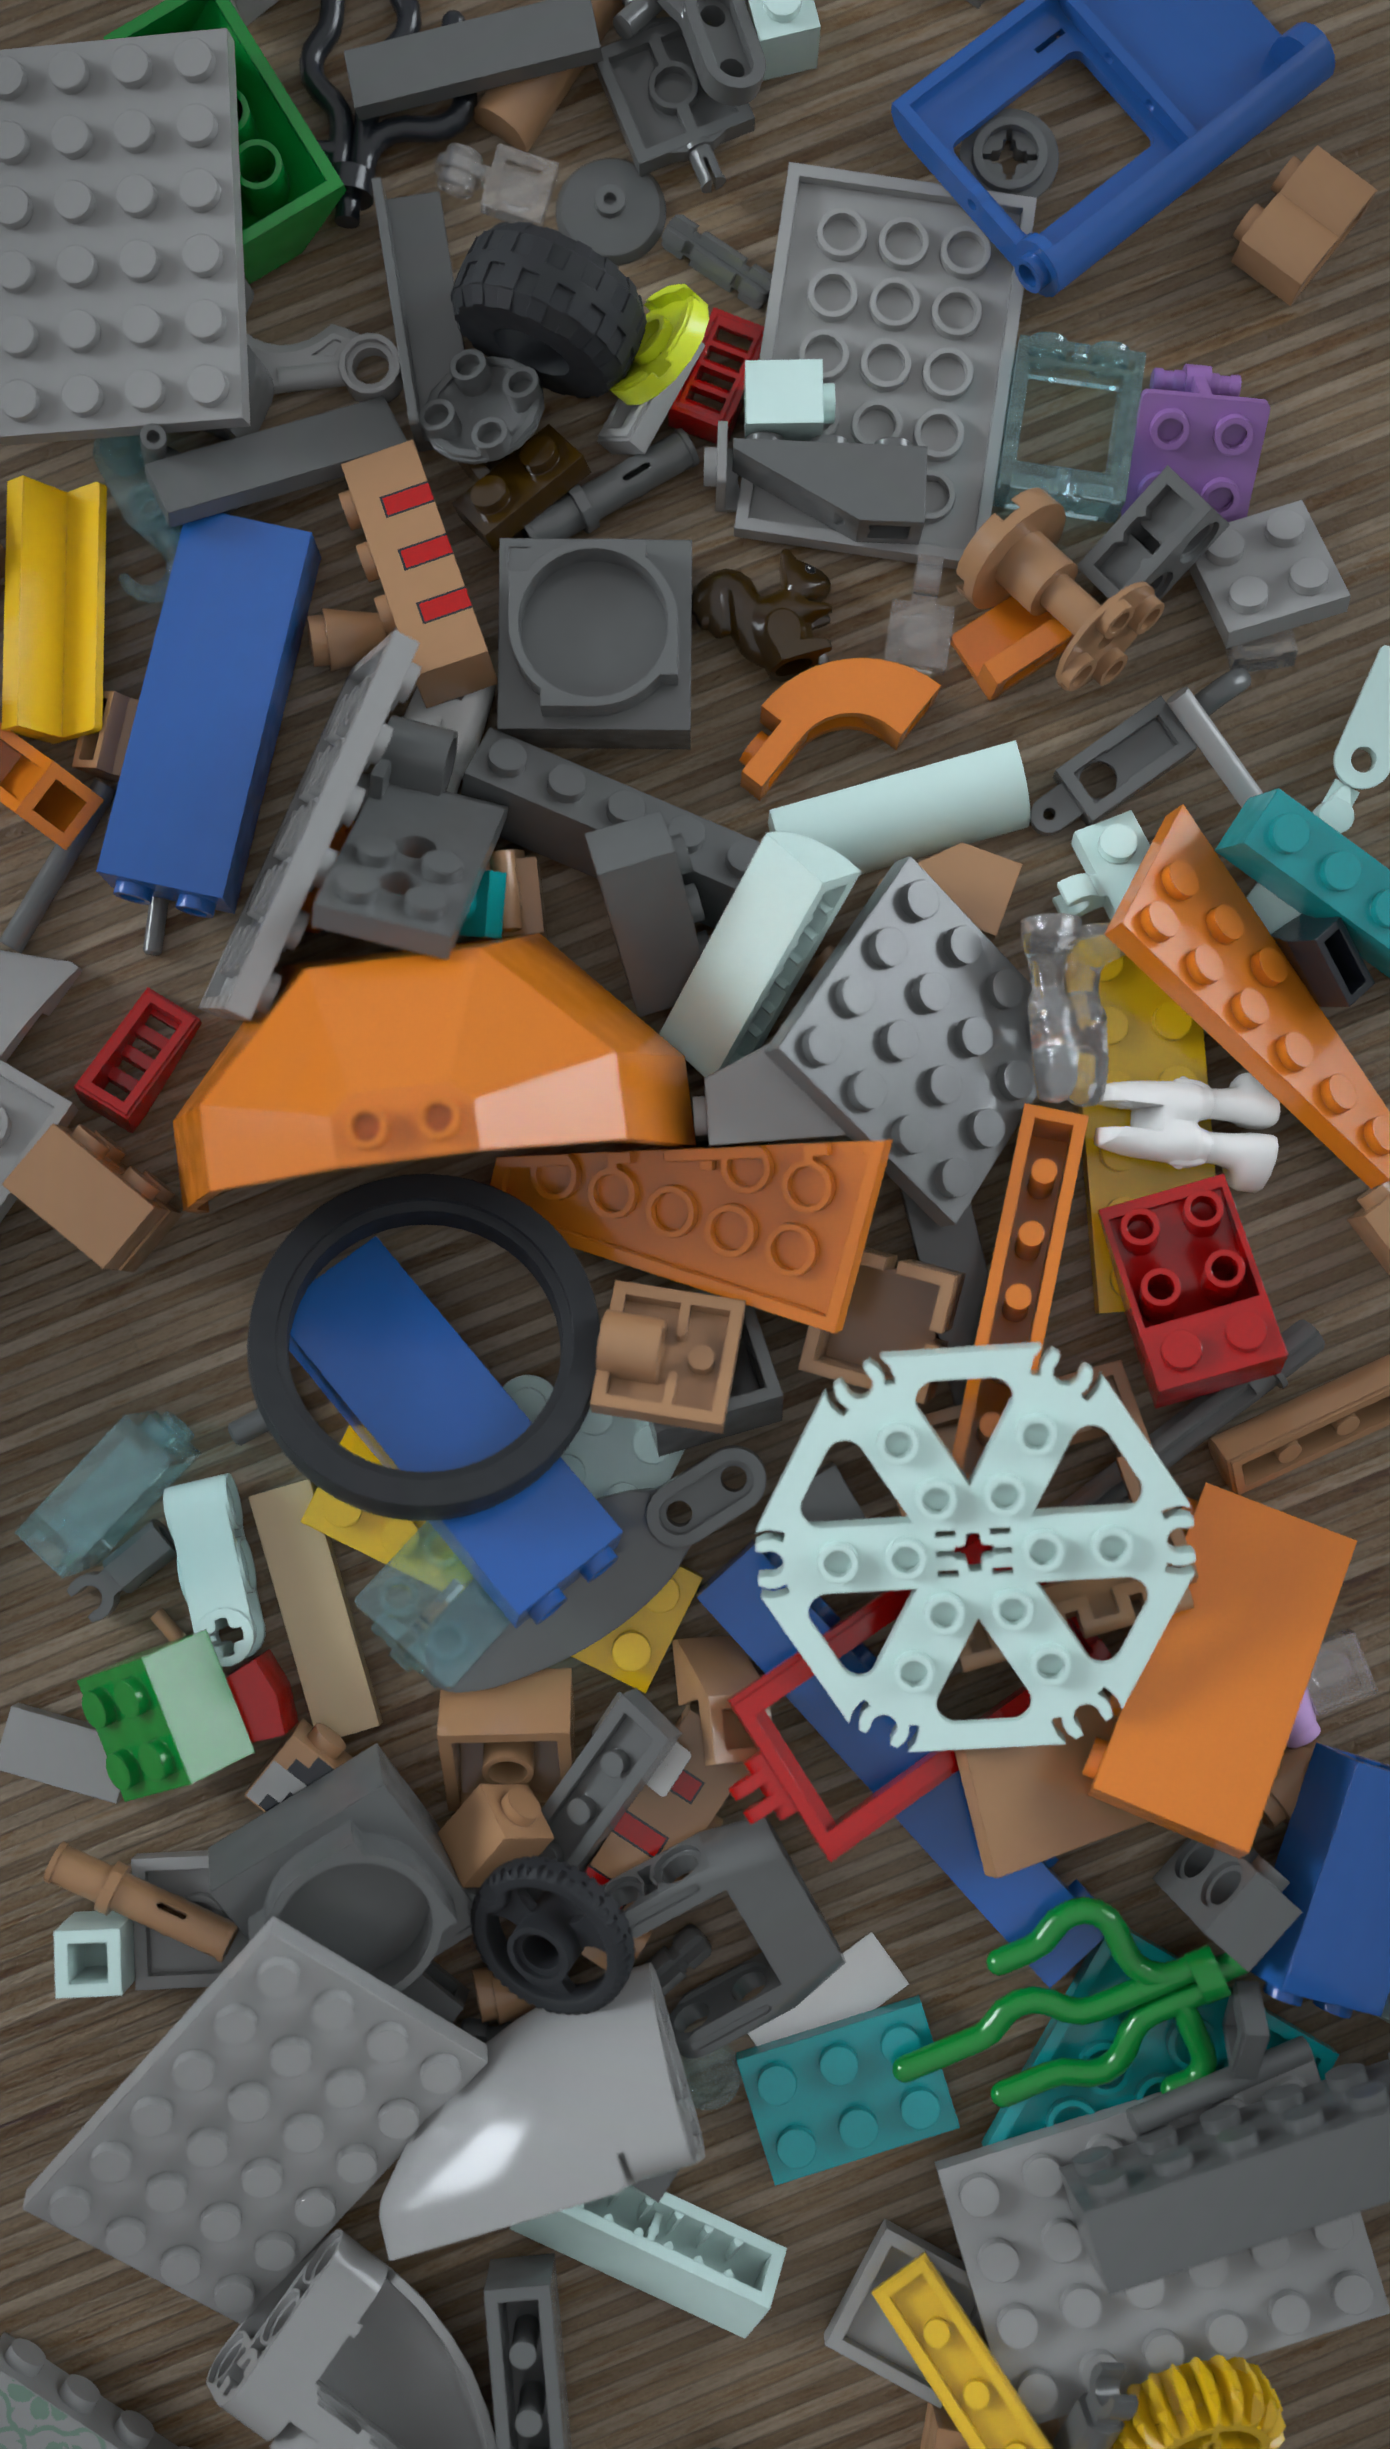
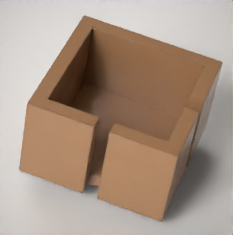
[2,1123,183,1272]
[798,1247,966,1404]

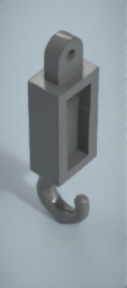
[1030,668,1252,836]

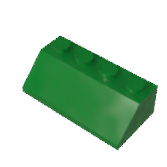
[103,0,346,285]

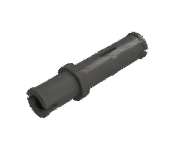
[521,427,700,539]

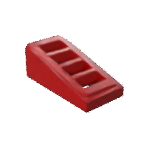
[668,307,764,445]
[74,987,202,1133]

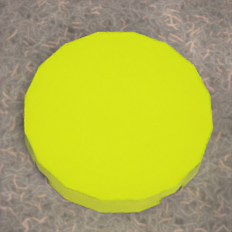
[610,283,709,405]

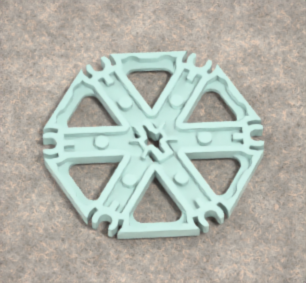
[755,1342,1196,1752]

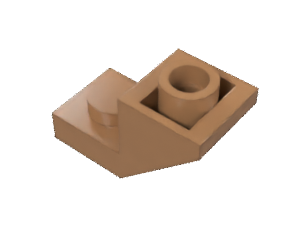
[672,1636,772,1767]

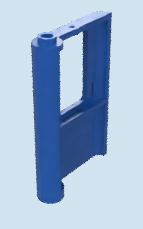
[891,0,1335,297]

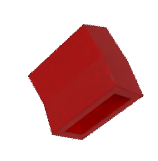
[226,1649,299,1743]

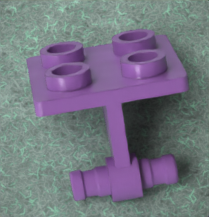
[1120,364,1270,522]

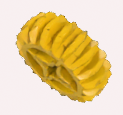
[1111,2354,1286,2449]

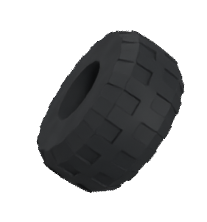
[451,221,647,399]

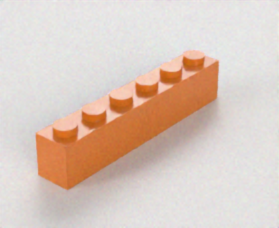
[952,1103,1089,1479]

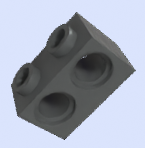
[1077,465,1230,600]
[1152,1838,1302,1973]

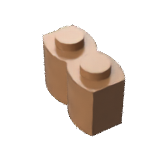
[1231,145,1377,306]

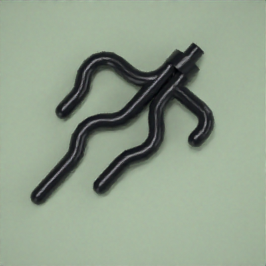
[299,0,478,229]

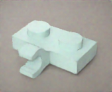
[1052,810,1150,922]

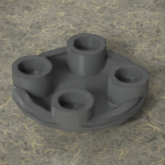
[419,349,545,465]

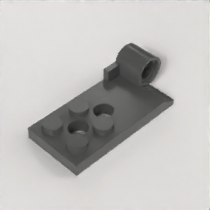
[312,715,509,960]

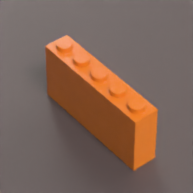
[1082,1482,1357,1859]

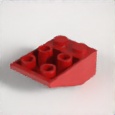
[1098,1173,1288,1409]

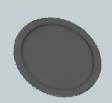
[556,158,666,266]

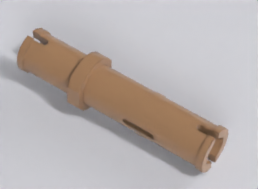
[43,1841,239,1963]

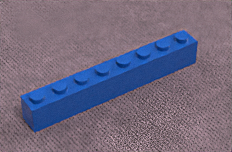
[697,1539,1104,1988]

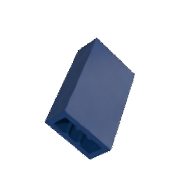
[1250,1742,1390,2019]

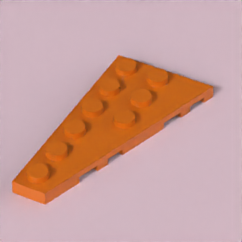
[1104,804,1390,1189]
[490,1139,893,1334]

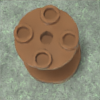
[956,488,1165,691]

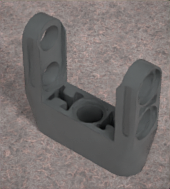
[603,1816,846,2059]

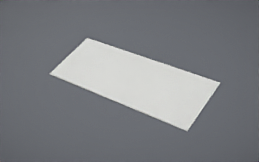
[747,1932,909,2046]

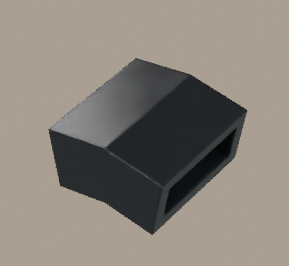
[1271,914,1375,1007]

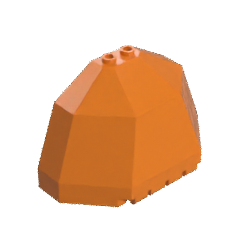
[173,933,696,1214]

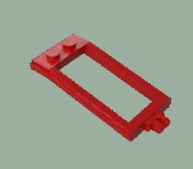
[727,1533,1112,1863]

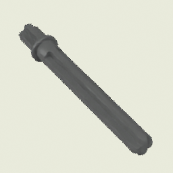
[1056,1319,1326,1507]

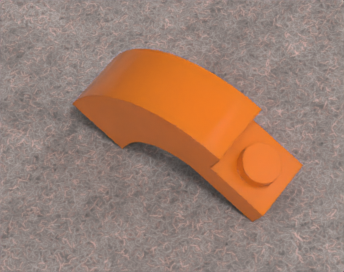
[739,658,941,801]
[0,722,104,850]

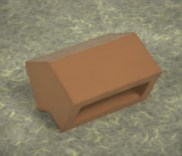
[72,691,139,783]

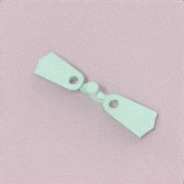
[1246,645,1390,934]

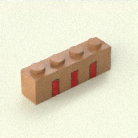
[338,440,498,709]
[581,1704,749,1970]

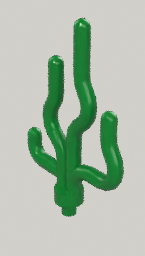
[892,1897,1250,2108]

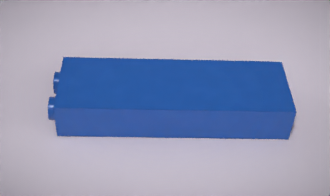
[96,513,321,918]
[289,1236,623,1629]

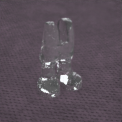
[1021,913,1125,1107]

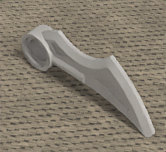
[247,324,403,403]

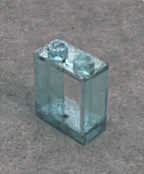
[993,332,1146,524]
[15,1410,202,1578]

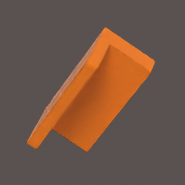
[951,594,1091,701]

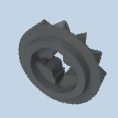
[959,108,1059,199]

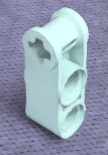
[163,1473,266,1667]

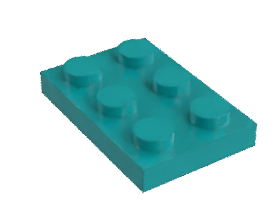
[736,1995,960,2186]

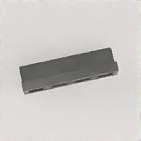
[371,177,465,452]

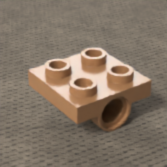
[590,1280,746,1434]

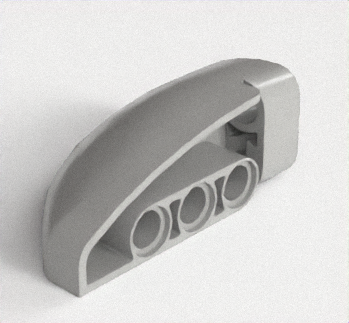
[379,1962,705,2261]
[206,2229,497,2449]

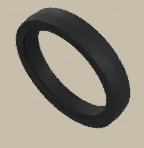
[247,1174,600,1521]

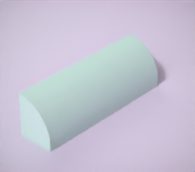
[768,740,1030,875]
[659,832,861,1078]
[510,2185,787,2339]

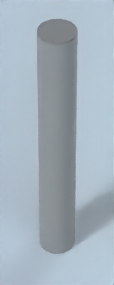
[1166,687,1263,808]

